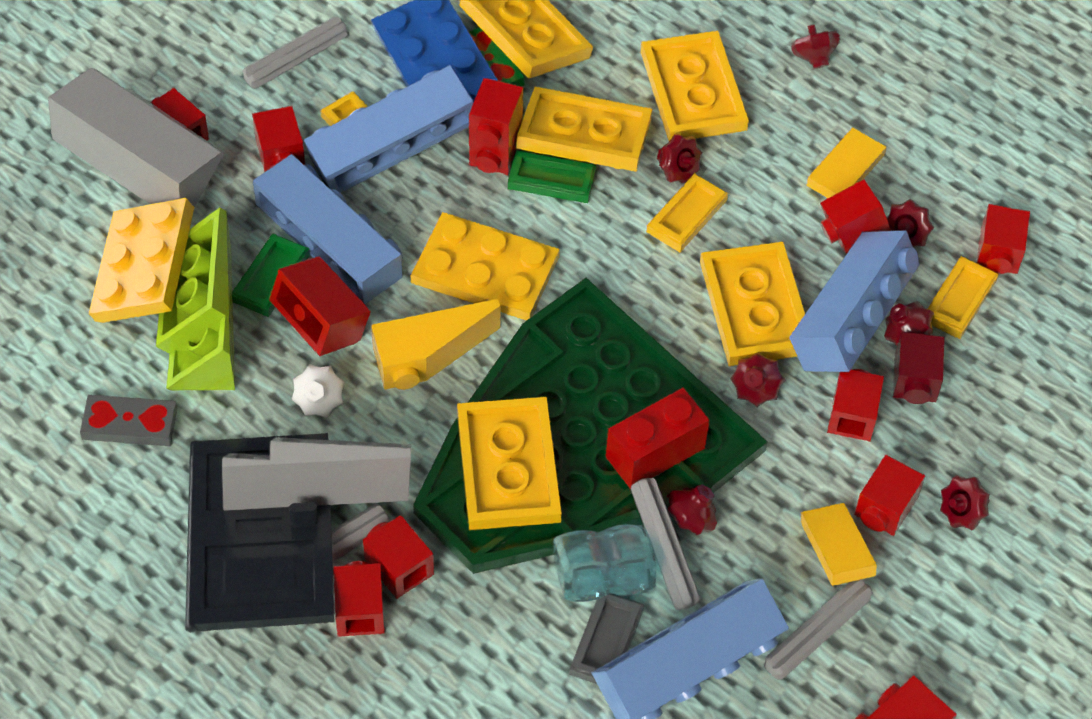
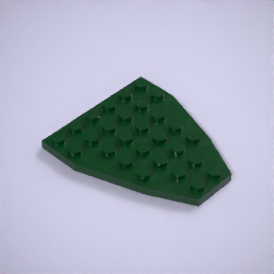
[413,278,768,574]

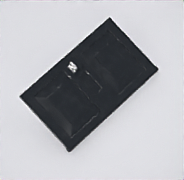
[185,433,335,633]

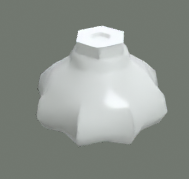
[291,364,345,418]

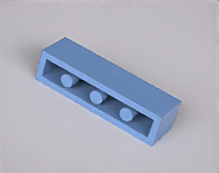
[304,65,473,192]
[253,154,403,304]
[789,231,920,372]
[592,579,789,719]

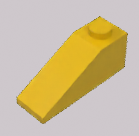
[371,298,501,390]

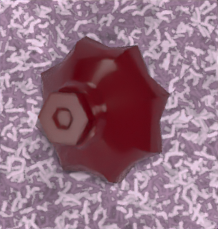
[791,25,840,69]
[657,134,703,183]
[886,199,934,247]
[884,301,934,347]
[730,351,786,407]
[940,475,990,530]
[667,484,717,535]

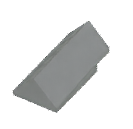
[48,68,225,207]
[222,438,411,510]

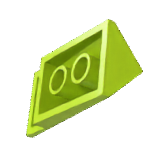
[156,207,235,391]

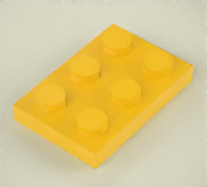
[459,0,593,79]
[641,31,749,141]
[516,86,653,172]
[89,198,194,323]
[411,212,560,321]
[700,241,805,366]
[457,397,561,530]

